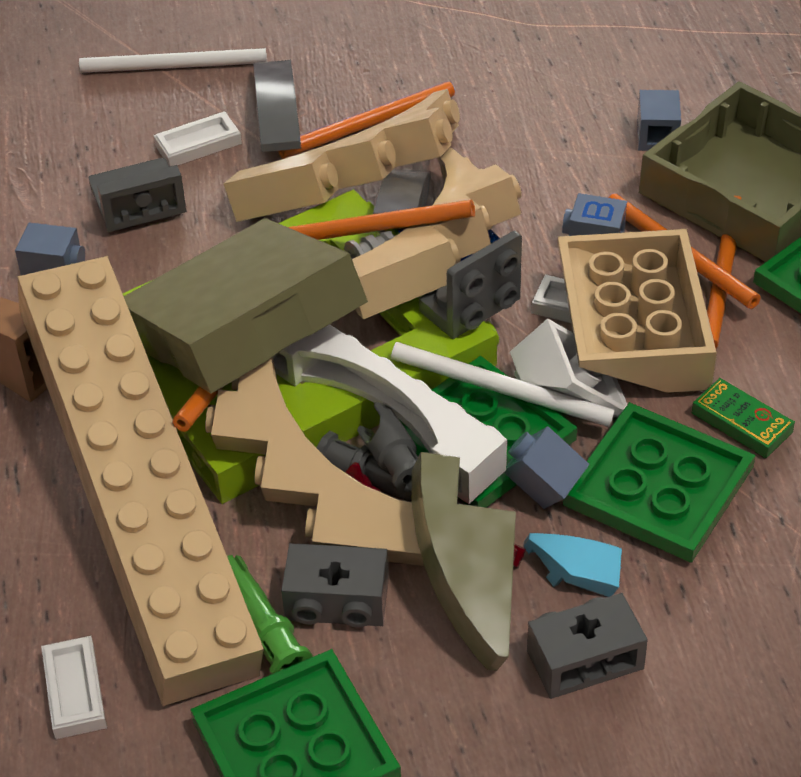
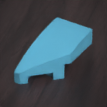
[523,533,622,597]

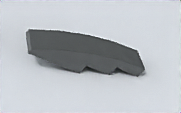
[254,60,301,152]
[373,170,431,230]

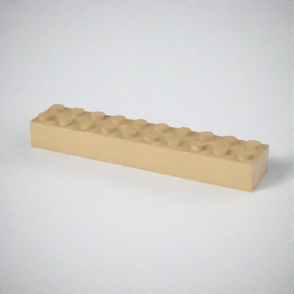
[17,256,264,706]

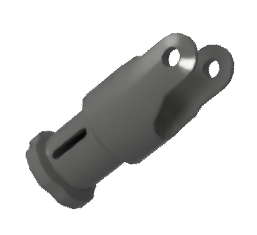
[357,402,418,498]

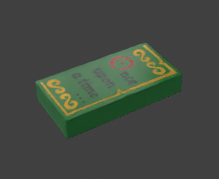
[691,378,795,458]

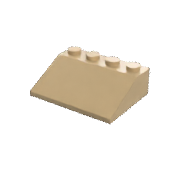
[558,229,717,393]

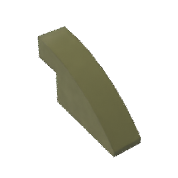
[412,452,516,671]

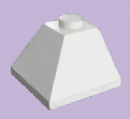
[510,318,627,418]

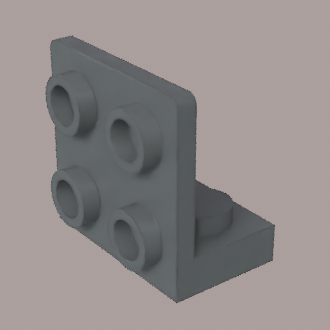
[88,158,187,232]
[419,231,522,339]

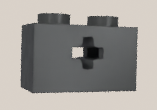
[281,543,389,627]
[527,593,648,699]

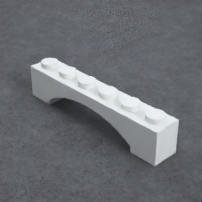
[273,324,507,504]

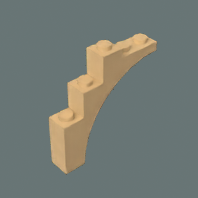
[223,89,460,222]
[352,147,522,319]
[205,357,424,566]

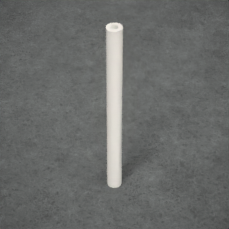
[79,48,267,73]
[391,342,615,427]

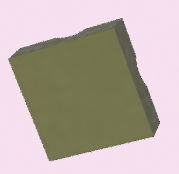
[638,81,801,262]
[124,218,368,394]

